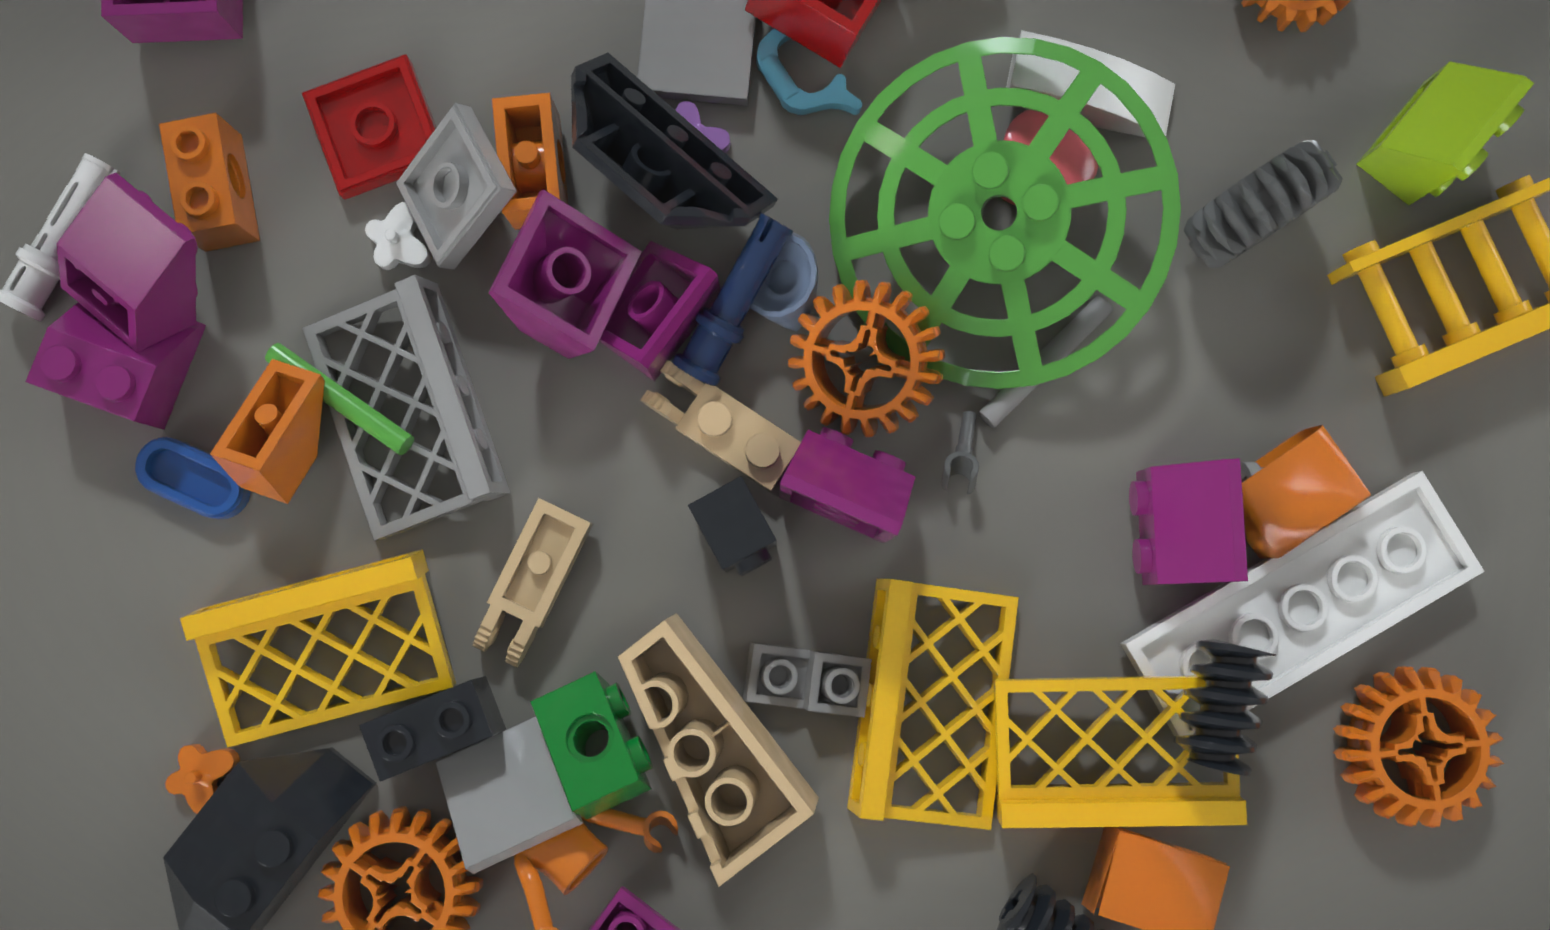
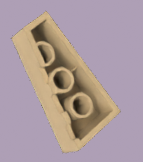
[618,613,819,887]

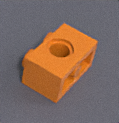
[492,92,569,230]
[159,112,260,252]

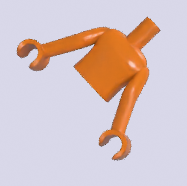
[514,809,678,930]

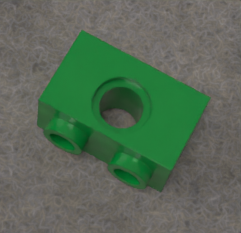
[530,671,653,819]

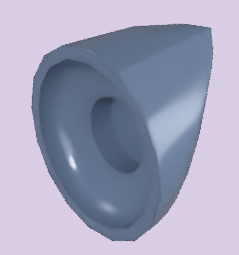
[750,233,819,331]

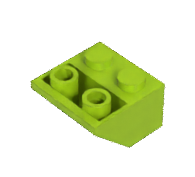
[1357,61,1534,206]

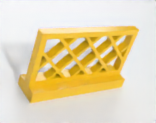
[180,549,456,748]
[847,578,1019,830]
[994,675,1247,828]

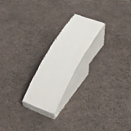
[1006,30,1175,137]

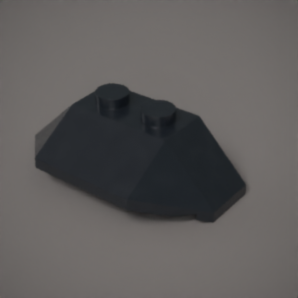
[571,52,778,229]
[163,747,377,930]

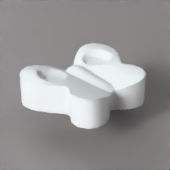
[365,202,432,270]

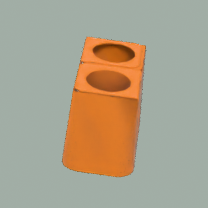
[1242,425,1371,559]
[1081,827,1230,930]

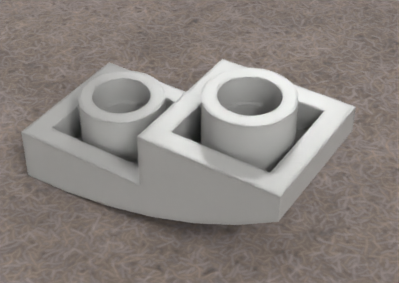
[743,642,872,718]

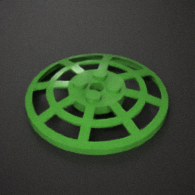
[829,37,1181,389]

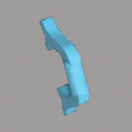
[756,28,862,115]

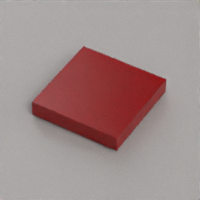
[302,54,436,200]

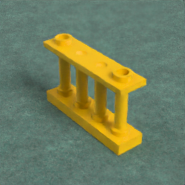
[1327,175,1550,397]

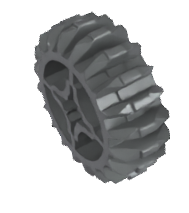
[1184,140,1343,268]

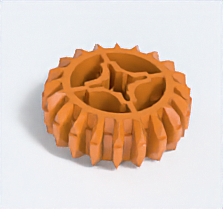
[788,280,945,437]
[1333,666,1504,828]
[317,806,483,930]

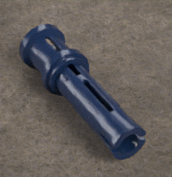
[672,213,794,386]

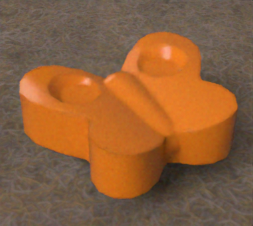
[165,744,240,814]

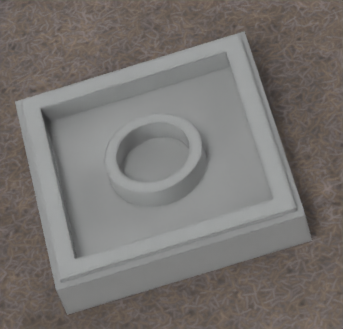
[637,0,756,106]
[396,103,517,270]
[436,717,583,874]

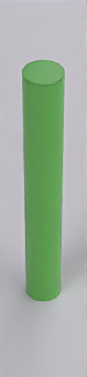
[265,343,414,455]

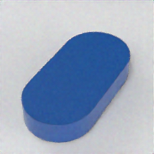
[135,437,251,519]

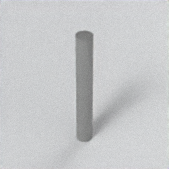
[978,295,1113,429]

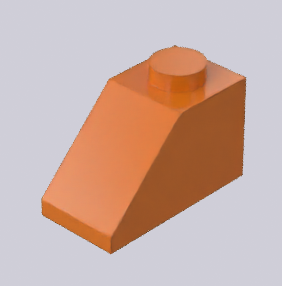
[210,359,325,504]

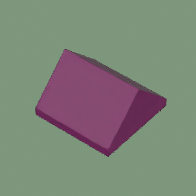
[599,241,720,382]

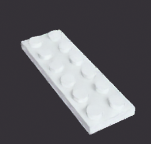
[1120,471,1485,736]

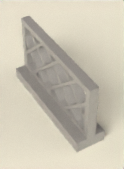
[302,275,511,541]

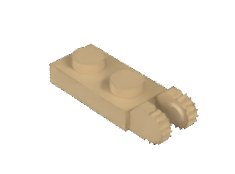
[640,360,801,492]
[472,498,593,667]

